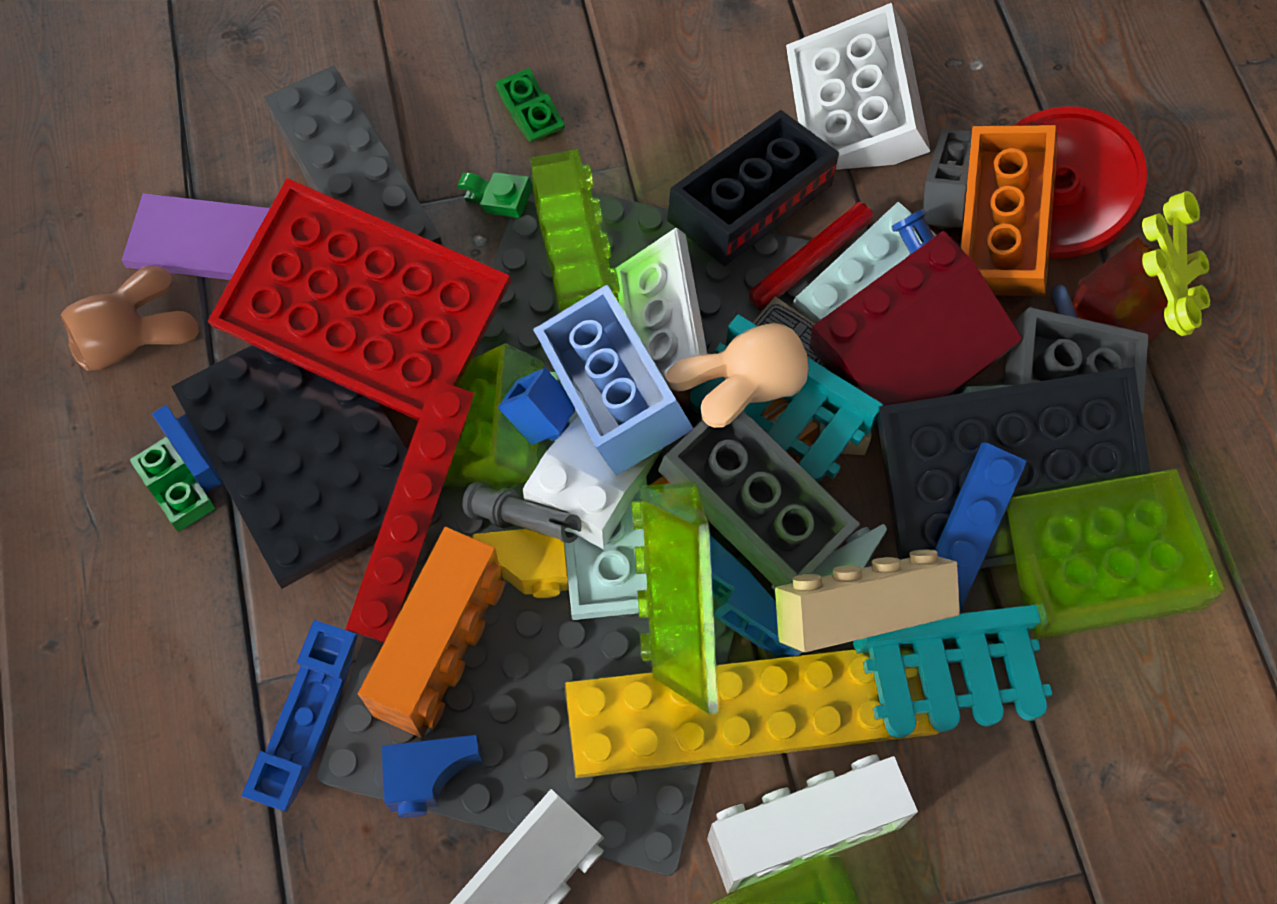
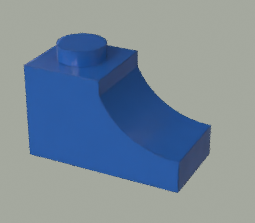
[381,735,483,818]

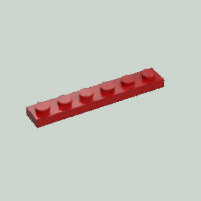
[345,379,475,643]

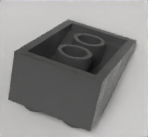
[1004,307,1148,413]

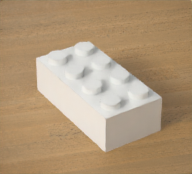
[707,754,918,894]

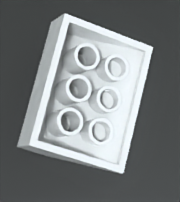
[786,3,931,170]
[450,789,604,904]

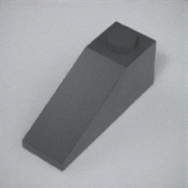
[923,128,972,229]

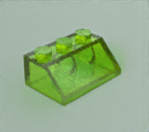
[444,343,544,489]

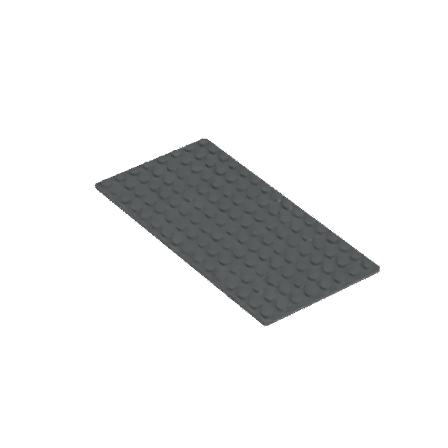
[317,179,823,876]

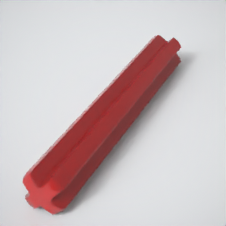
[748,202,873,310]

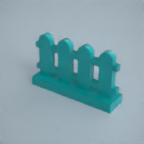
[689,314,883,483]
[853,605,1053,738]

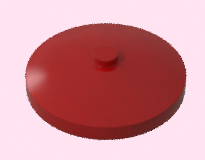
[1013,106,1147,258]

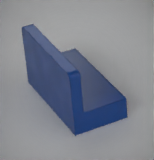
[152,405,223,493]

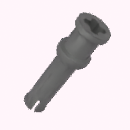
[463,480,581,543]

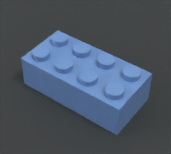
[533,285,693,476]

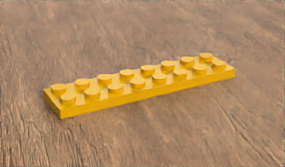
[565,647,939,779]

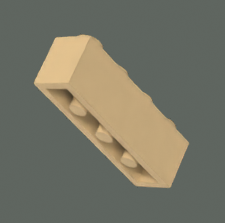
[775,549,960,653]

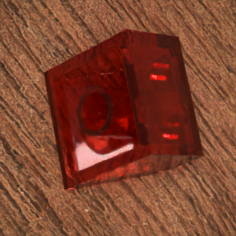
[1071,237,1171,343]

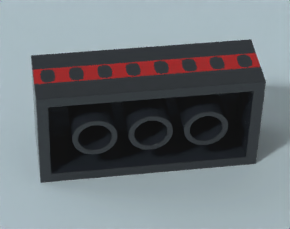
[667,110,840,267]

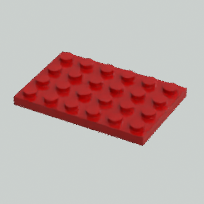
[207,178,511,421]

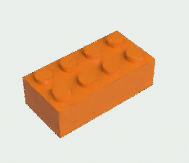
[961,125,1057,297]
[358,527,505,739]

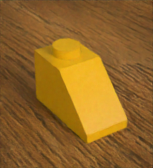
[473,529,569,598]

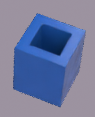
[498,367,575,445]

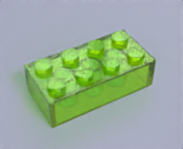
[530,149,620,313]

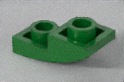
[495,67,565,143]
[130,437,216,532]

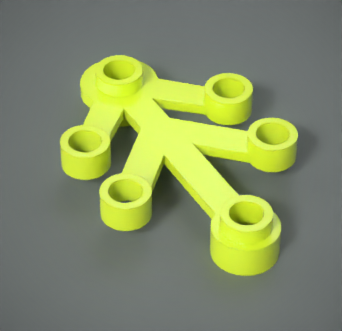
[1142,191,1210,336]

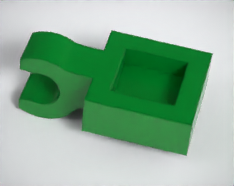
[457,172,534,218]

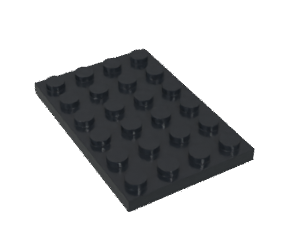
[171,345,408,589]
[877,367,1160,569]

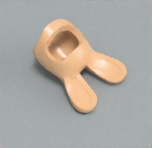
[665,323,809,428]

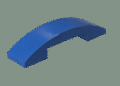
[241,620,358,812]

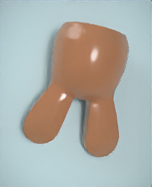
[60,265,199,371]

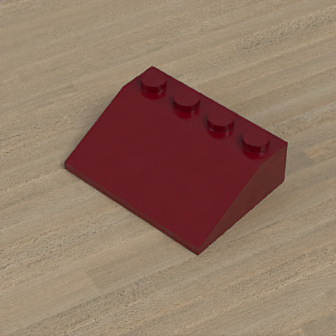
[809,231,1022,424]

